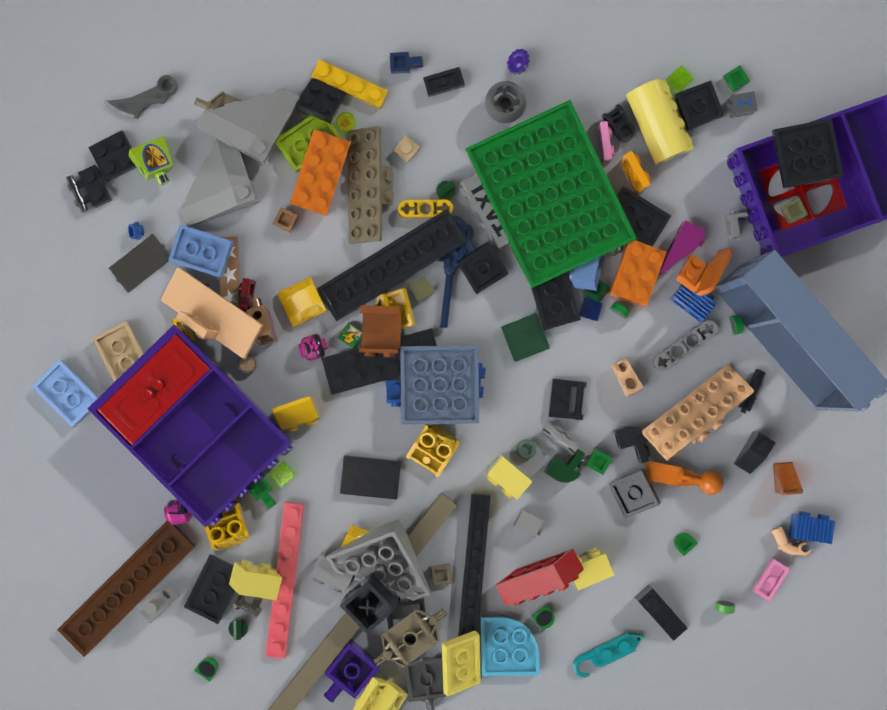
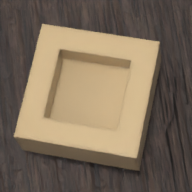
[393,136,420,163]

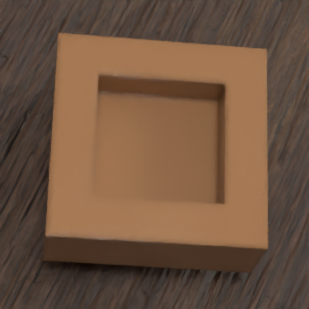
[272,207,299,233]

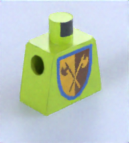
[128,136,173,186]

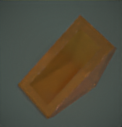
[773,462,803,495]

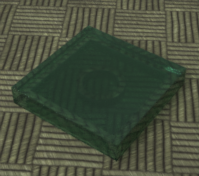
[501,313,550,362]

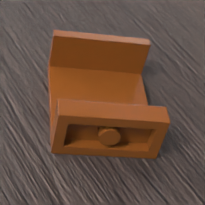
[359,305,402,357]

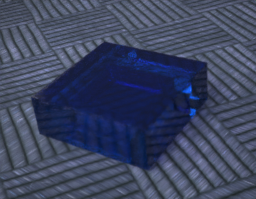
[579,298,603,322]

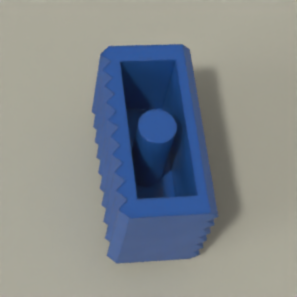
[670,284,717,322]
[789,511,835,544]

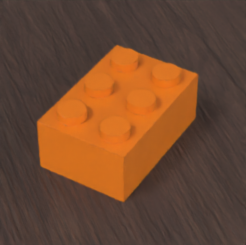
[607,240,666,308]

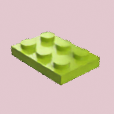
[276,116,342,173]

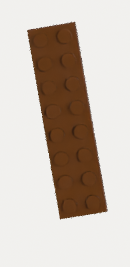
[57,521,196,657]

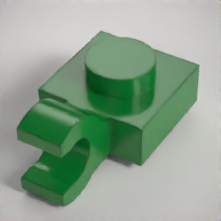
[249,477,277,509]

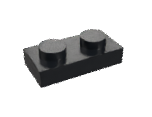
[423,67,465,97]

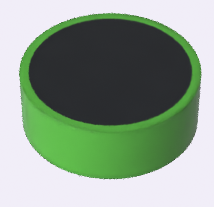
[715,600,736,614]

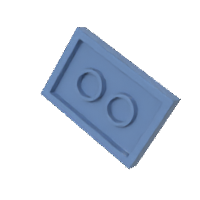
[168,225,234,278]

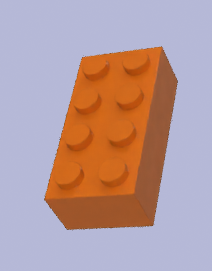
[290,129,351,216]

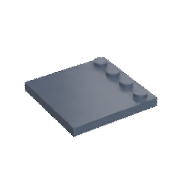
[400,345,479,424]

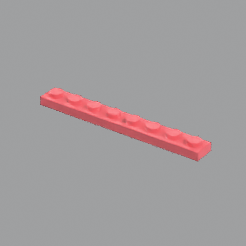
[266,502,304,659]

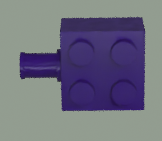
[324,639,380,703]

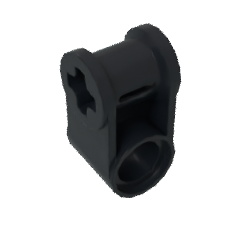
[602,104,635,143]

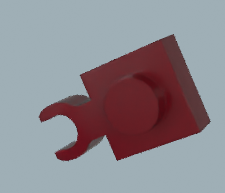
[239,278,256,312]

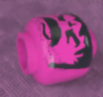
[298,334,328,361]
[164,499,192,525]

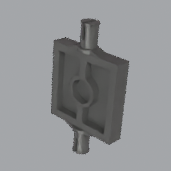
[404,652,446,710]

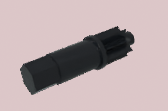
[739,369,766,414]

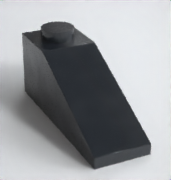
[634,585,688,641]

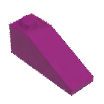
[658,220,706,275]

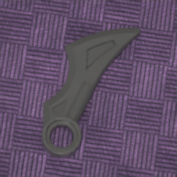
[104,75,178,119]

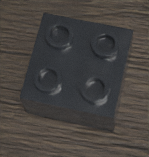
[340,572,399,634]

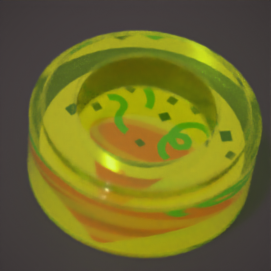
[336,112,356,132]

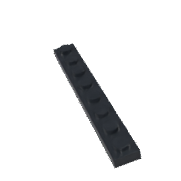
[458,494,491,637]

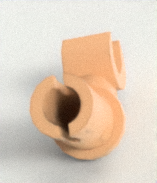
[770,526,811,556]

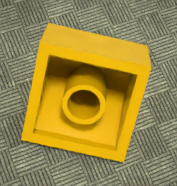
[272,396,321,433]

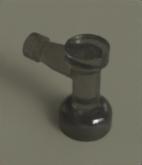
[232,595,263,619]

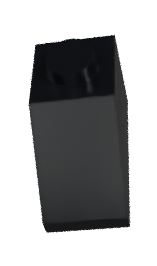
[733,431,776,474]

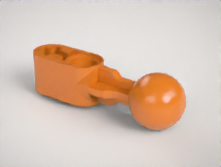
[645,461,724,495]

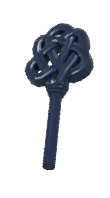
[438,216,475,328]

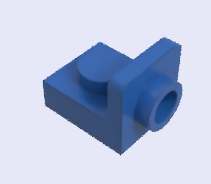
[386,380,401,407]

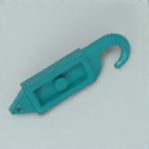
[573,632,643,678]

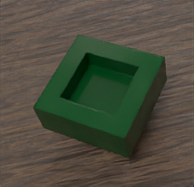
[583,281,610,304]

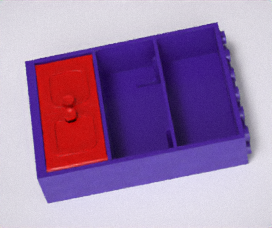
[87,325,294,527]

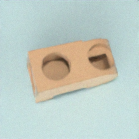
[611,358,644,398]

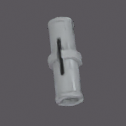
[542,422,580,455]

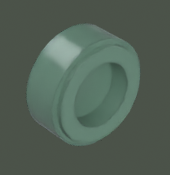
[517,439,536,459]

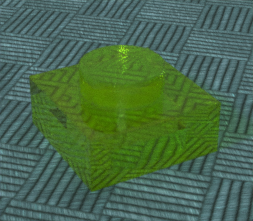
[666,65,694,93]

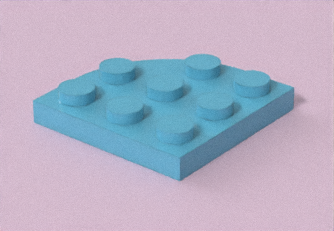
[480,616,540,676]

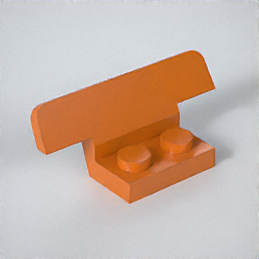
[676,248,733,296]

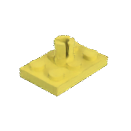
[442,631,481,697]

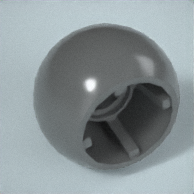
[485,81,527,123]

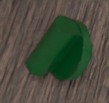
[436,181,456,200]
[228,618,248,640]

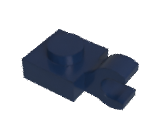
[390,52,423,74]

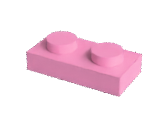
[597,121,615,164]
[752,558,790,602]

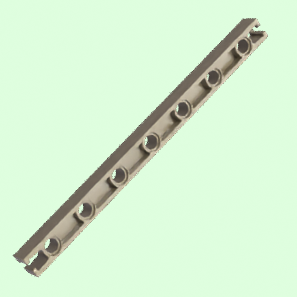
[268,492,457,710]

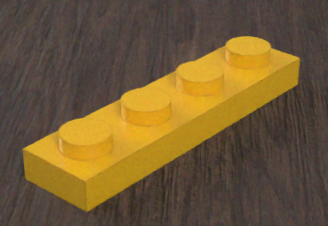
[311,59,388,110]

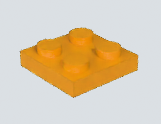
[619,151,651,195]

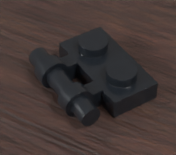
[66,165,112,213]

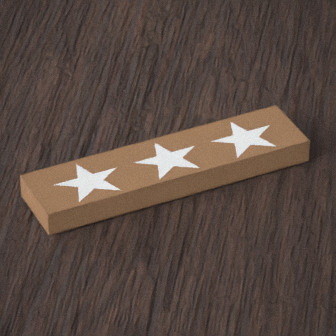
[219,236,240,308]

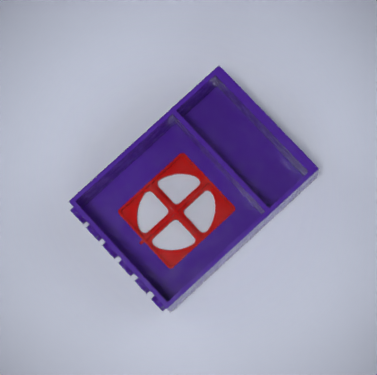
[727,95,887,258]

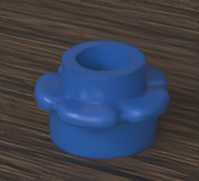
[128,221,144,240]

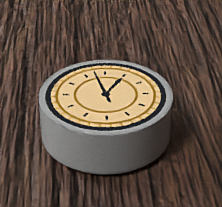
[238,354,258,373]

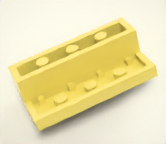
[626,79,694,165]
[353,674,408,710]

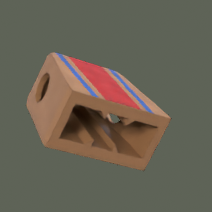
[246,298,278,346]

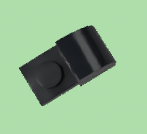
[613,426,650,463]

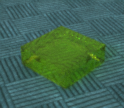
[269,461,296,488]

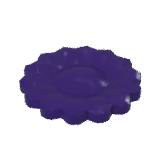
[507,48,530,75]

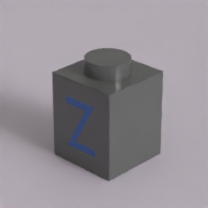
[726,91,758,118]

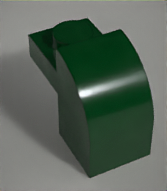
[543,449,585,483]

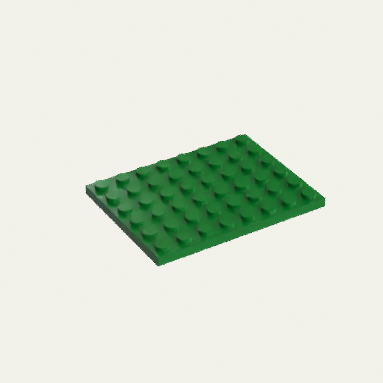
[465,100,637,289]

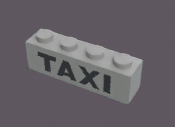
[459,173,509,251]

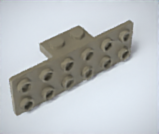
[348,126,394,244]

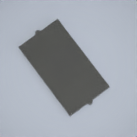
[109,234,170,293]

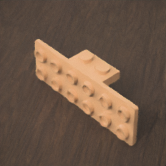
[161,268,263,358]
[642,365,754,460]

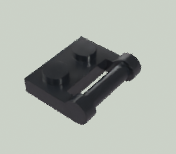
[548,379,587,420]

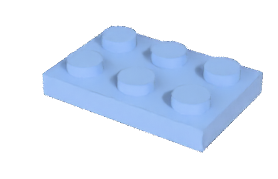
[32,360,98,427]

